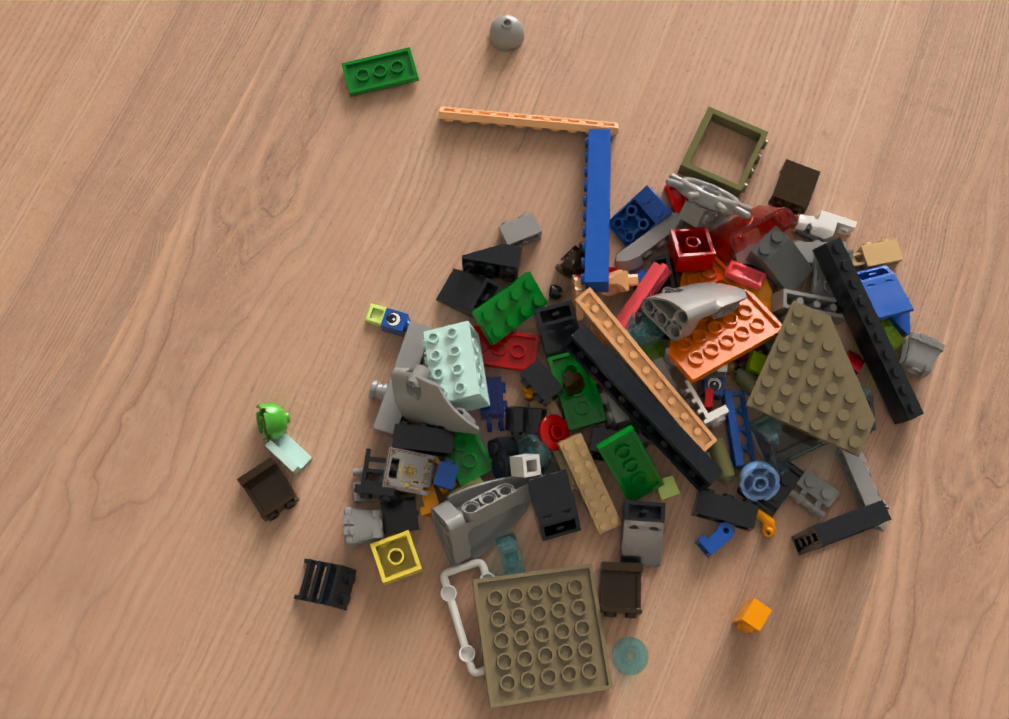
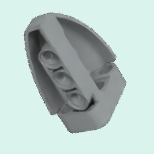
[431,476,531,566]

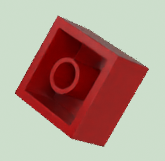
[667,227,716,272]

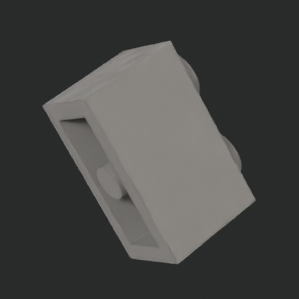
[499,213,542,247]

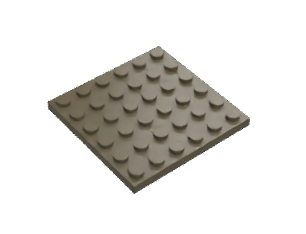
[472,563,614,708]

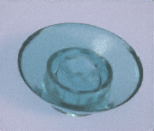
[612,637,649,675]

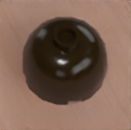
[555,242,585,279]

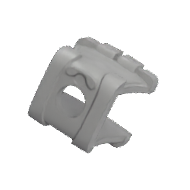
[899,332,945,379]
[343,507,384,548]

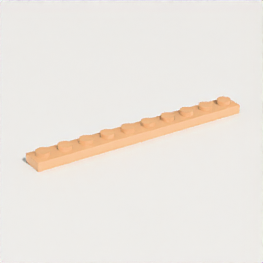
[439,107,619,136]
[574,287,717,452]

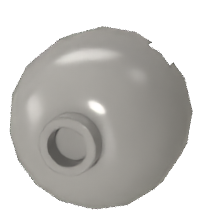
[490,15,524,52]

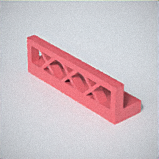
[616,262,671,334]

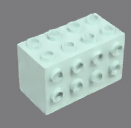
[422,321,490,411]

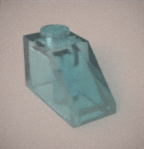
[494,532,526,575]

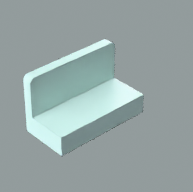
[265,433,312,475]

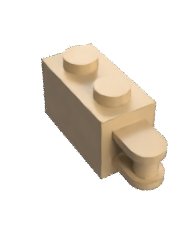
[852,238,903,271]

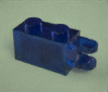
[480,376,508,432]

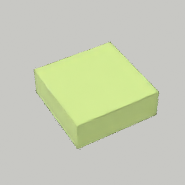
[365,303,386,327]
[656,475,680,501]

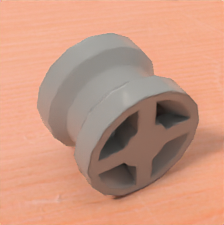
[369,380,388,402]

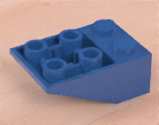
[610,185,674,247]
[857,265,914,320]

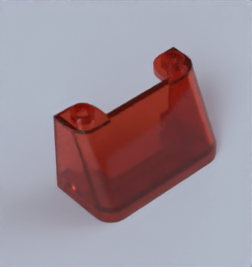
[709,205,798,265]

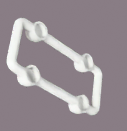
[440,559,495,677]

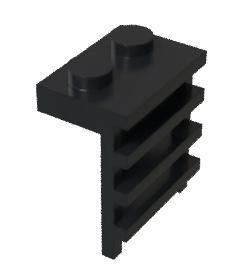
[354,448,400,502]
[294,559,357,611]

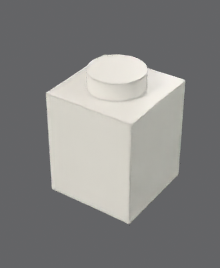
[509,454,541,478]

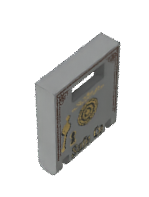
[381,447,436,497]

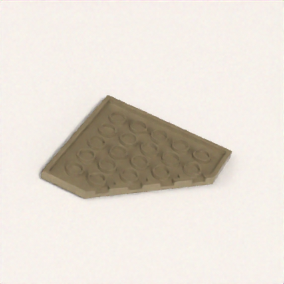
[745,300,875,457]

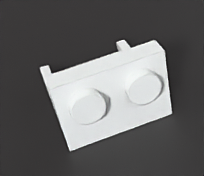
[678,380,729,429]

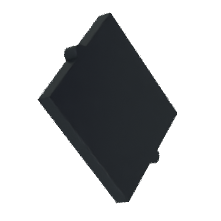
[380,497,419,535]

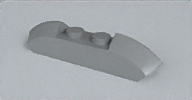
[614,213,686,271]
[835,448,887,532]

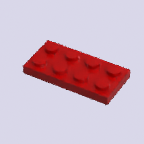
[472,325,540,372]

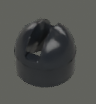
[549,284,563,300]

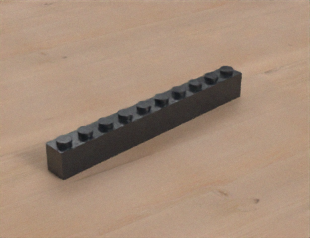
[812,237,924,424]
[562,324,722,492]

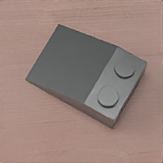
[746,225,814,291]

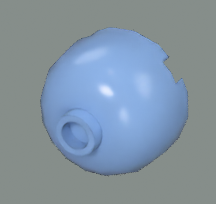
[739,461,780,501]

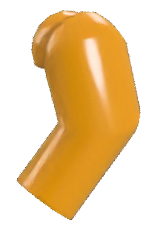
[756,509,776,538]

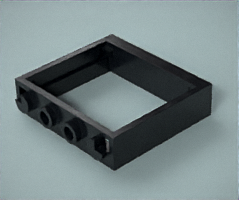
[791,500,892,556]

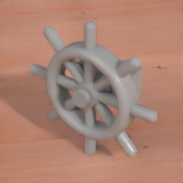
[665,173,752,227]

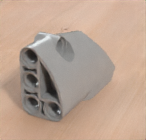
[641,282,747,341]
[391,364,479,434]

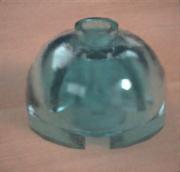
[626,308,665,348]
[517,434,552,471]

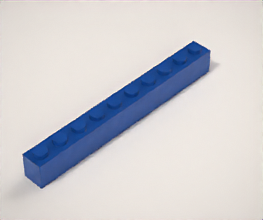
[581,129,611,292]

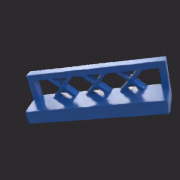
[721,389,756,469]

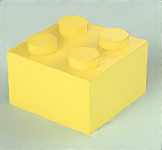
[370,530,423,585]

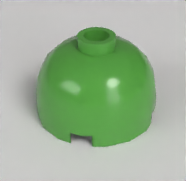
[256,402,290,443]

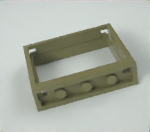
[678,107,769,198]

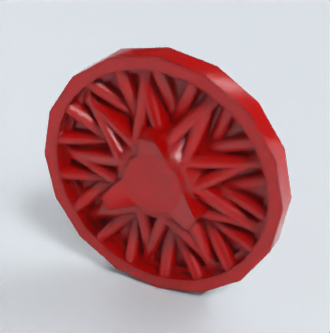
[538,414,571,451]

